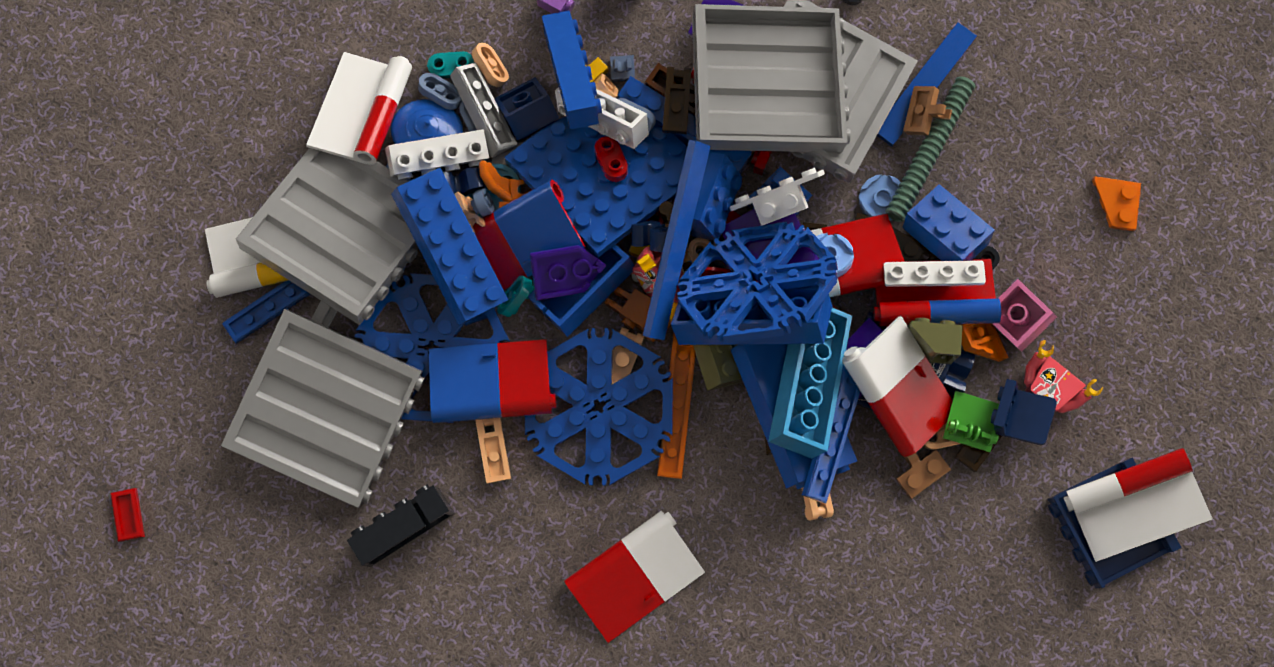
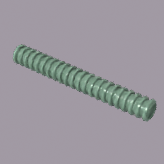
[885,76,975,222]

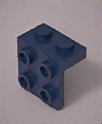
[991,379,1057,445]

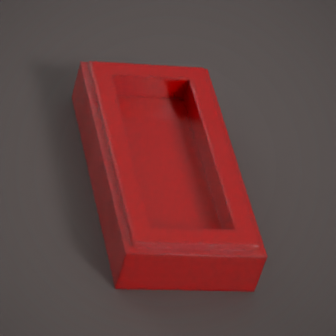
[110,488,145,542]

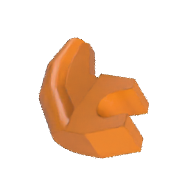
[479,160,528,201]

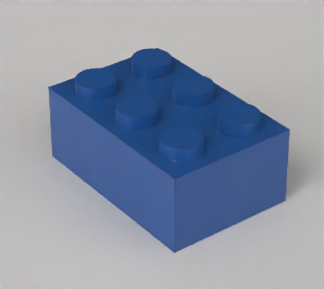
[690,152,742,241]
[902,184,995,261]

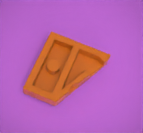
[1092,176,1141,231]
[961,323,1009,362]

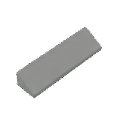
[450,63,518,157]

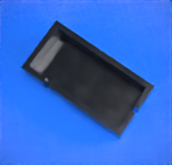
[347,484,455,567]

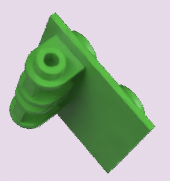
[943,391,999,452]

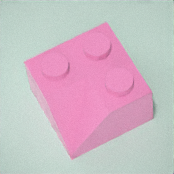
[992,279,1057,352]

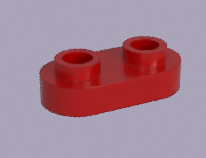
[595,136,628,182]

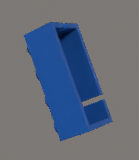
[528,245,634,337]

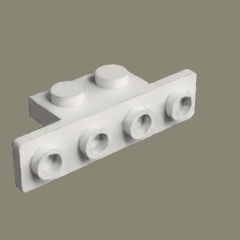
[730,168,825,226]
[883,261,986,287]

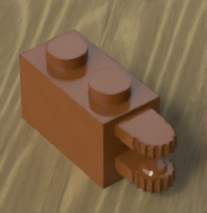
[604,287,672,343]

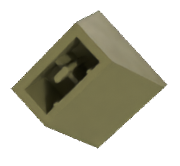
[908,318,962,365]
[693,344,743,391]

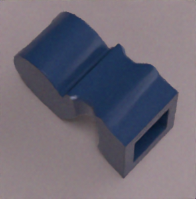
[443,168,487,196]
[631,220,668,252]
[943,349,975,396]

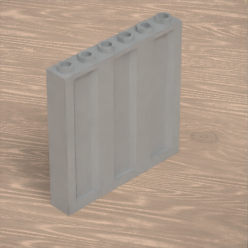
[784,0,918,183]
[692,4,851,153]
[236,148,418,325]
[221,309,425,508]

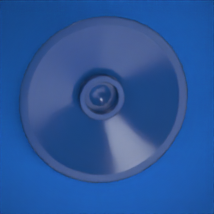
[391,99,463,144]

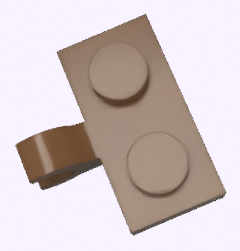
[903,86,952,135]
[896,450,951,499]

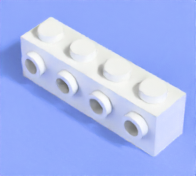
[555,87,649,149]
[385,129,489,180]

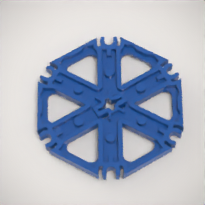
[677,222,838,343]
[354,273,510,423]
[525,328,673,486]

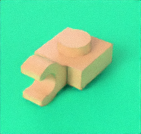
[454,192,485,233]

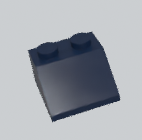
[494,77,559,140]

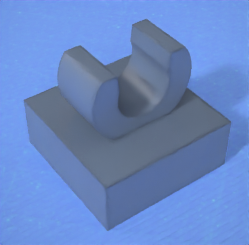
[610,55,635,82]

